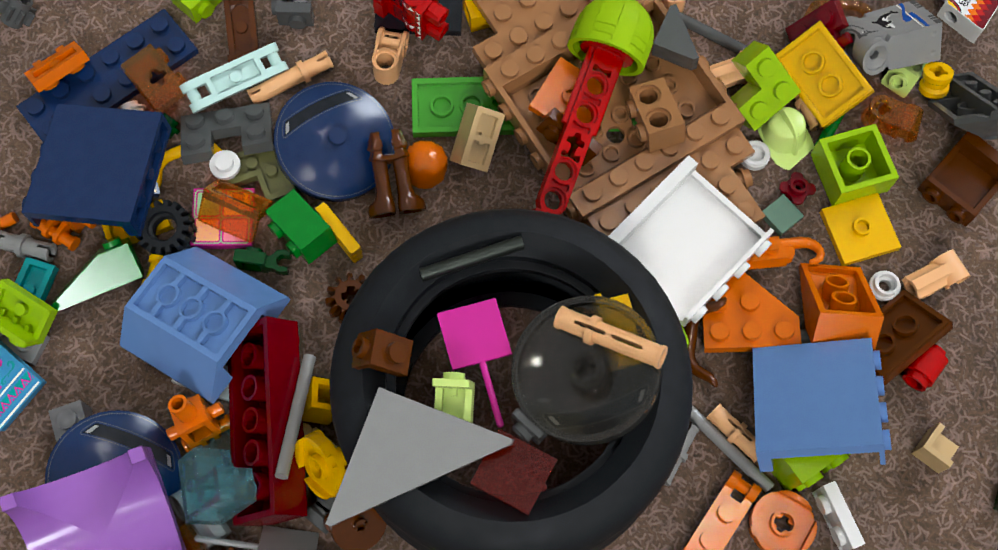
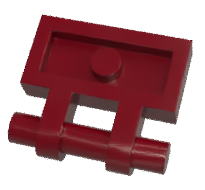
[785,0,853,51]

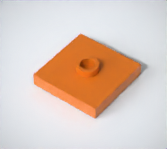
[528,57,602,123]

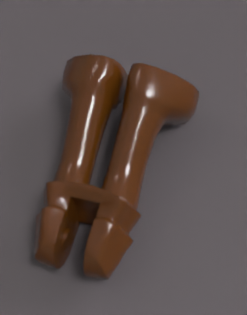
[367,129,426,219]

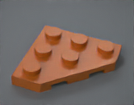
[702,273,802,353]

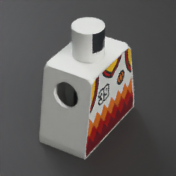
[937,0,998,44]

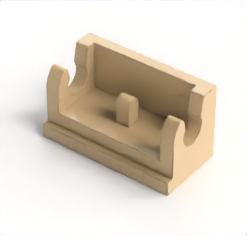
[450,103,505,172]

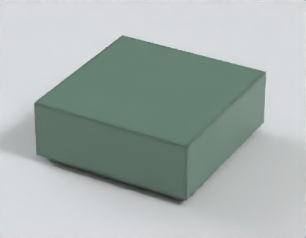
[762,194,804,237]

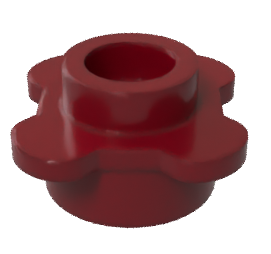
[779,172,816,205]

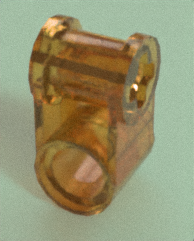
[861,95,924,143]

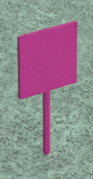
[437,298,512,428]

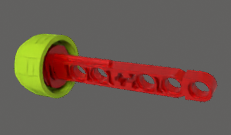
[532,0,654,215]

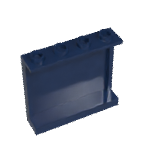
[21,104,172,237]

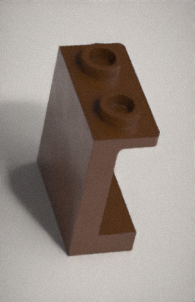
[917,131,998,227]

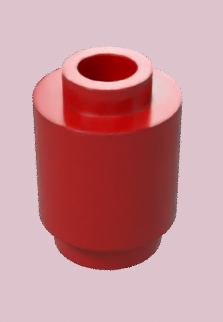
[902,344,948,392]

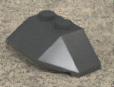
[928,72,998,140]

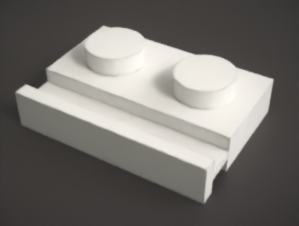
[812,481,865,550]

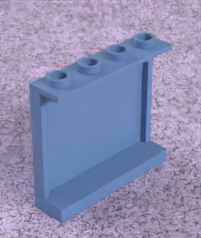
[752,338,892,472]

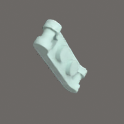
[179,42,289,114]

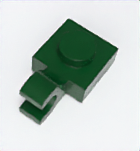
[233,247,292,276]

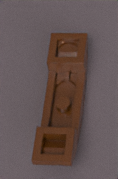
[223,0,259,63]

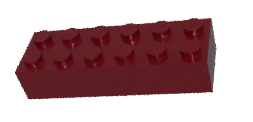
[228,316,307,527]

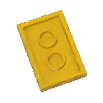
[776,21,875,129]

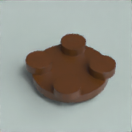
[323,508,387,550]

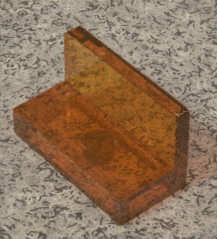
[198,179,273,243]

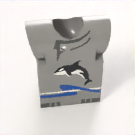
[839,0,942,75]

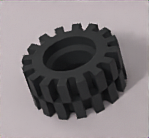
[136,199,197,256]

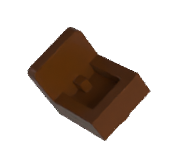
[351,328,413,377]

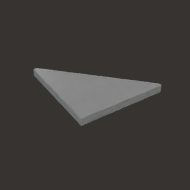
[325,387,514,526]

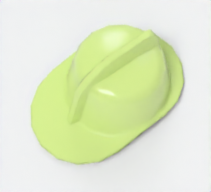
[757,107,815,170]

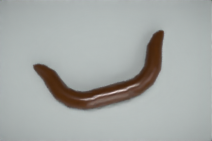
[685,297,727,387]

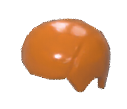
[407,140,448,189]

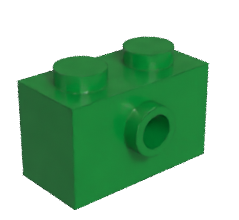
[265,189,338,264]

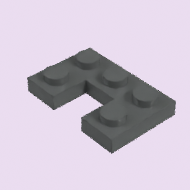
[181,102,274,165]

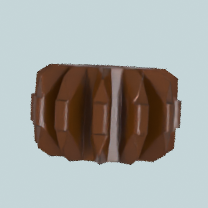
[325,272,366,324]

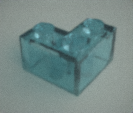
[178,448,257,525]

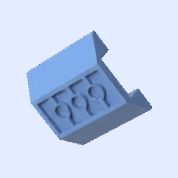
[120,246,290,404]

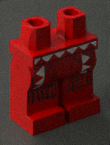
[373,0,449,41]

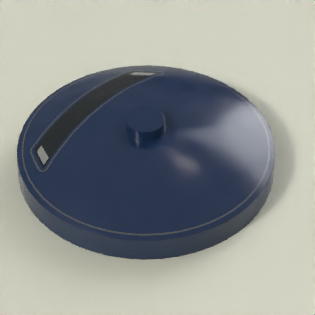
[273,82,394,202]
[45,410,184,510]

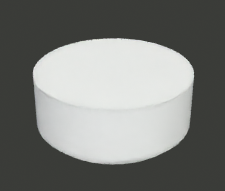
[741,140,770,171]

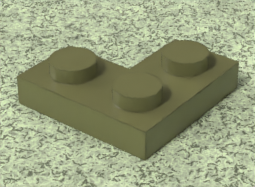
[226,150,294,206]

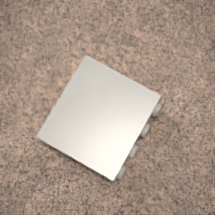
[608,155,774,327]

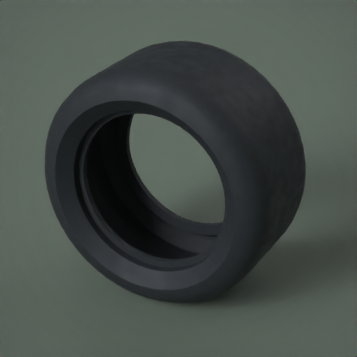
[330,209,693,550]

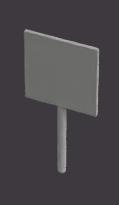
[194,525,319,550]

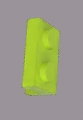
[0,279,58,348]

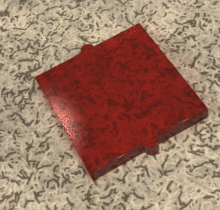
[470,429,558,516]

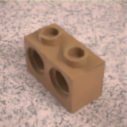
[625,77,685,153]

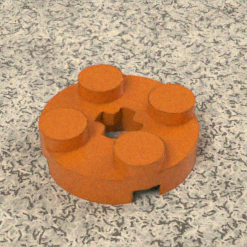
[749,490,817,550]

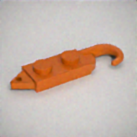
[747,236,825,270]

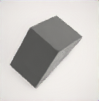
[652,4,699,70]

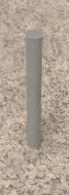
[275,354,316,480]
[690,405,775,493]

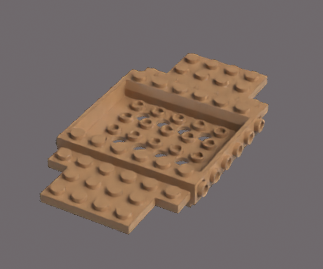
[472,0,765,236]

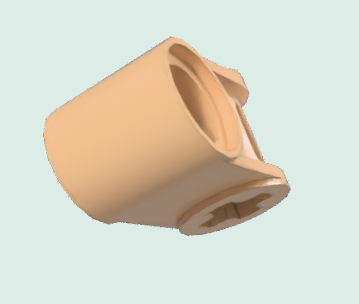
[372,27,409,85]

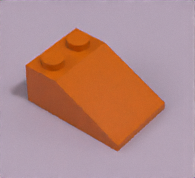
[799,263,884,349]

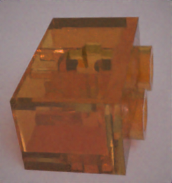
[121,43,187,113]

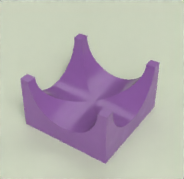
[0,446,186,550]

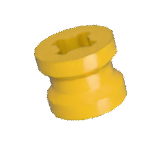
[918,62,954,99]

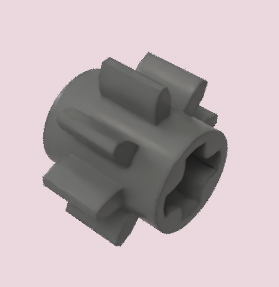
[0,0,37,29]

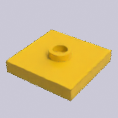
[819,193,901,266]

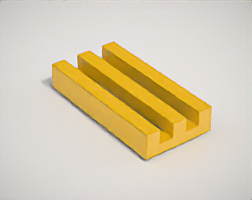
[315,202,363,263]

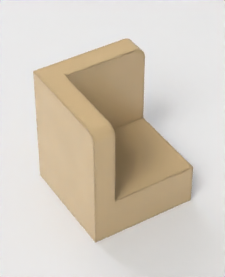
[911,422,959,474]

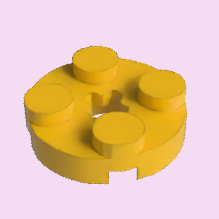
[295,429,347,500]

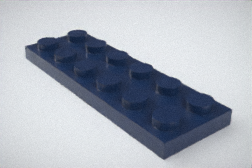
[16,9,199,142]

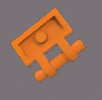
[24,41,90,93]

